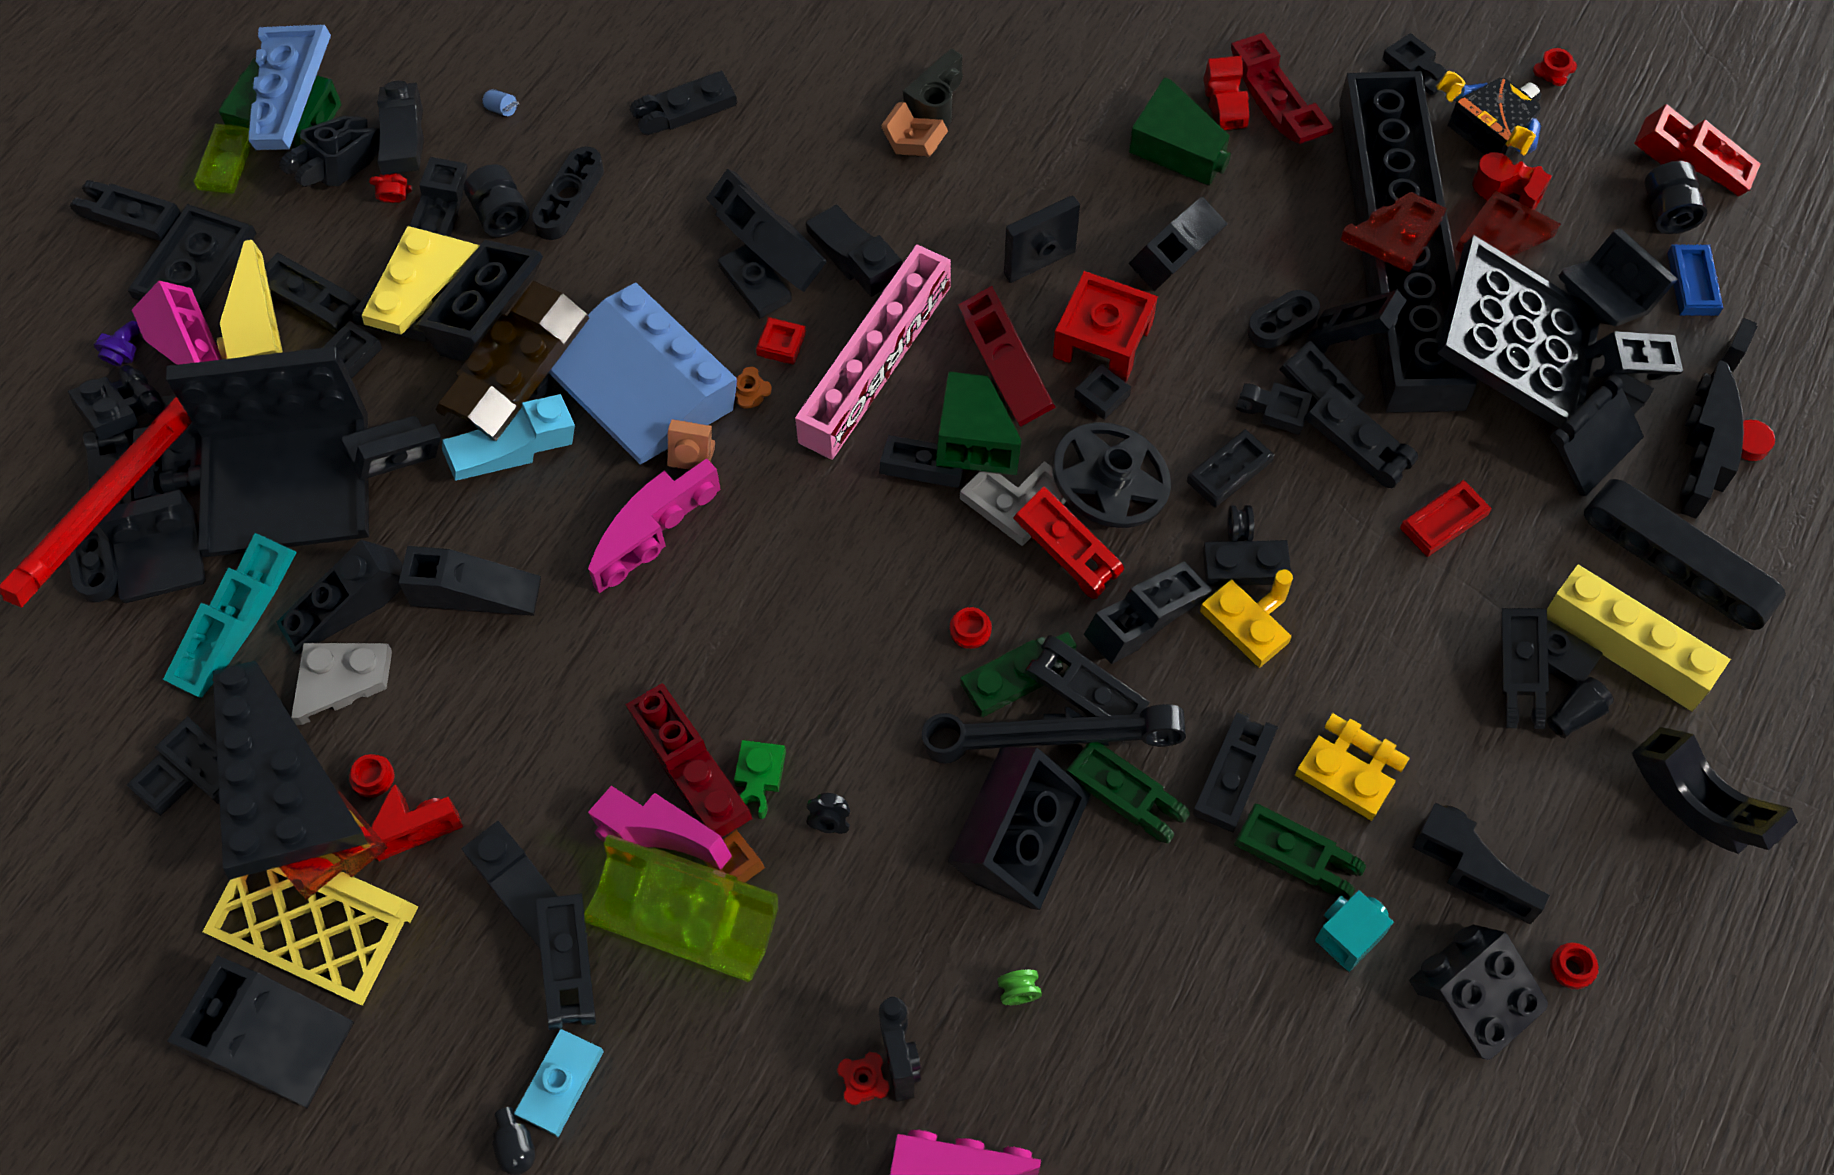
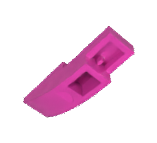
[588,458,721,593]

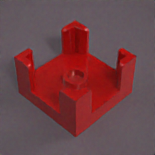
[1053,271,1158,382]

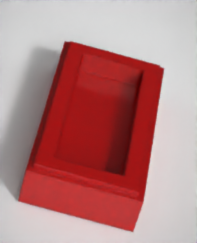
[1400,480,1492,557]

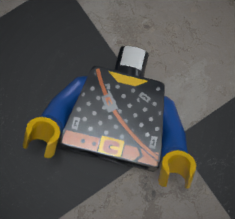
[1436,71,1541,158]

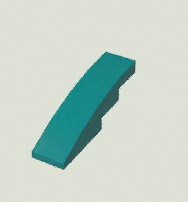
[163,533,297,698]

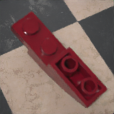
[958,286,1056,427]
[625,683,752,838]

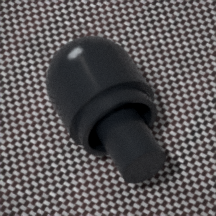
[492,1107,535,1175]

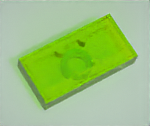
[194,124,252,194]

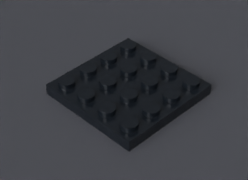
[1436,235,1600,430]

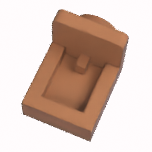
[882,102,948,156]
[667,419,715,470]

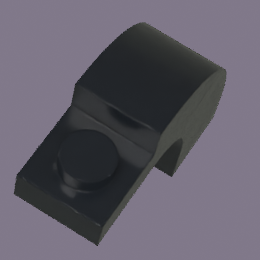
[1632,727,1798,854]

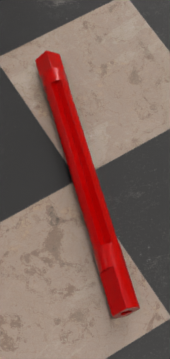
[0,397,192,608]

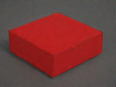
[756,317,806,365]

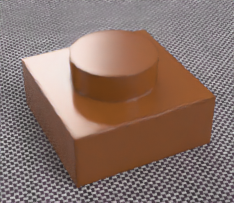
[703,830,765,895]

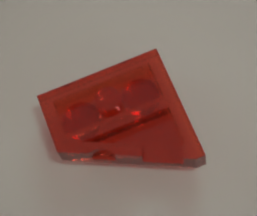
[1456,190,1561,257]
[1341,192,1447,272]

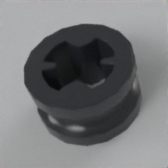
[1227,505,1254,541]

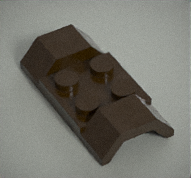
[435,281,589,441]

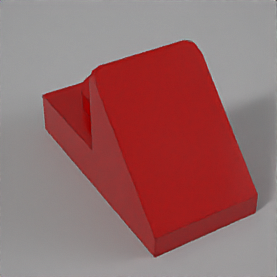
[366,785,463,861]

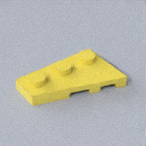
[362,226,480,335]

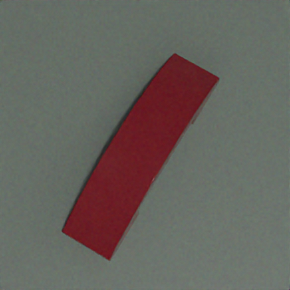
[1231,32,1334,144]

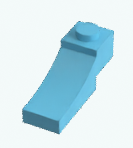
[442,394,575,481]

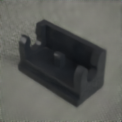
[1583,331,1684,380]

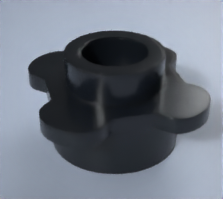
[806,793,850,834]

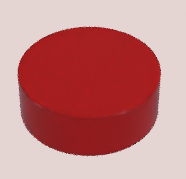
[1741,419,1775,461]

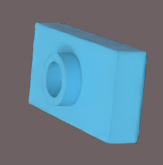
[514,1029,604,1137]

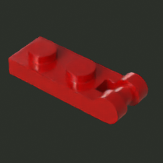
[1013,486,1124,599]

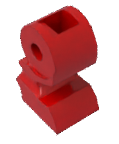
[1203,56,1249,130]
[1472,152,1552,223]

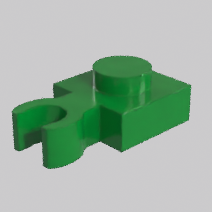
[734,740,786,819]

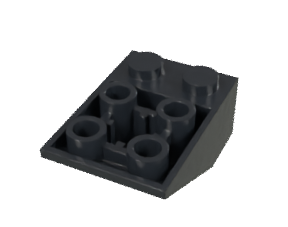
[168,955,354,1109]

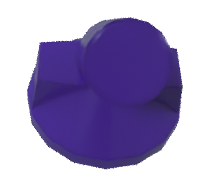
[94,321,141,367]

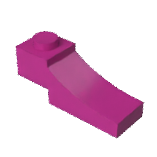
[588,786,732,870]

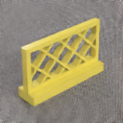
[203,866,418,1005]

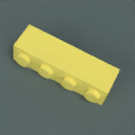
[1547,564,1731,712]

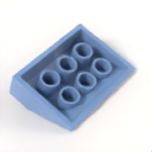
[548,283,737,465]

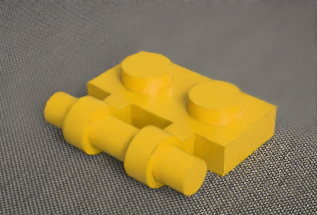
[1295,713,1410,821]

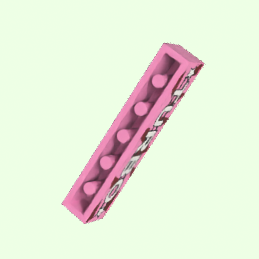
[795,244,951,460]

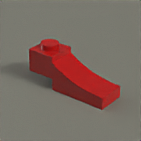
[1634,104,1760,197]

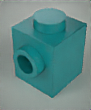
[1315,890,1394,972]

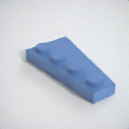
[248,25,331,150]

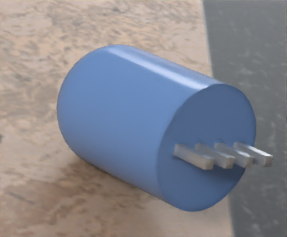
[483,89,519,116]

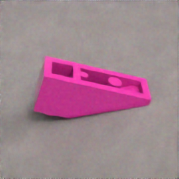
[132,281,222,365]

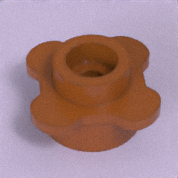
[735,367,772,409]

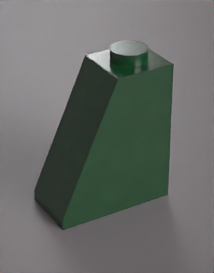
[1129,77,1231,185]
[936,372,1022,475]

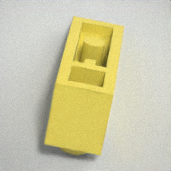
[217,240,283,359]

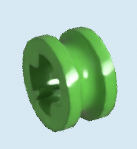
[997,969,1042,1005]

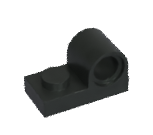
[903,48,963,127]

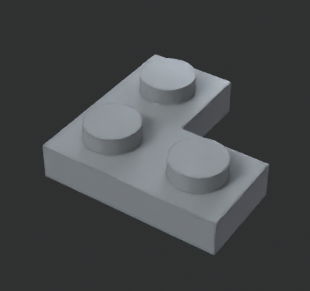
[960,461,1066,546]

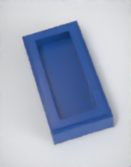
[1667,245,1723,316]

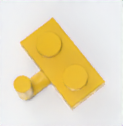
[1200,569,1293,668]

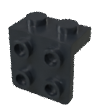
[1558,228,1678,326]
[1409,924,1548,1060]

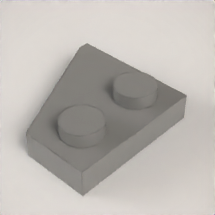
[291,643,392,725]

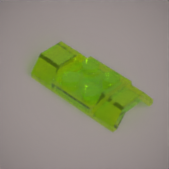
[584,834,778,982]

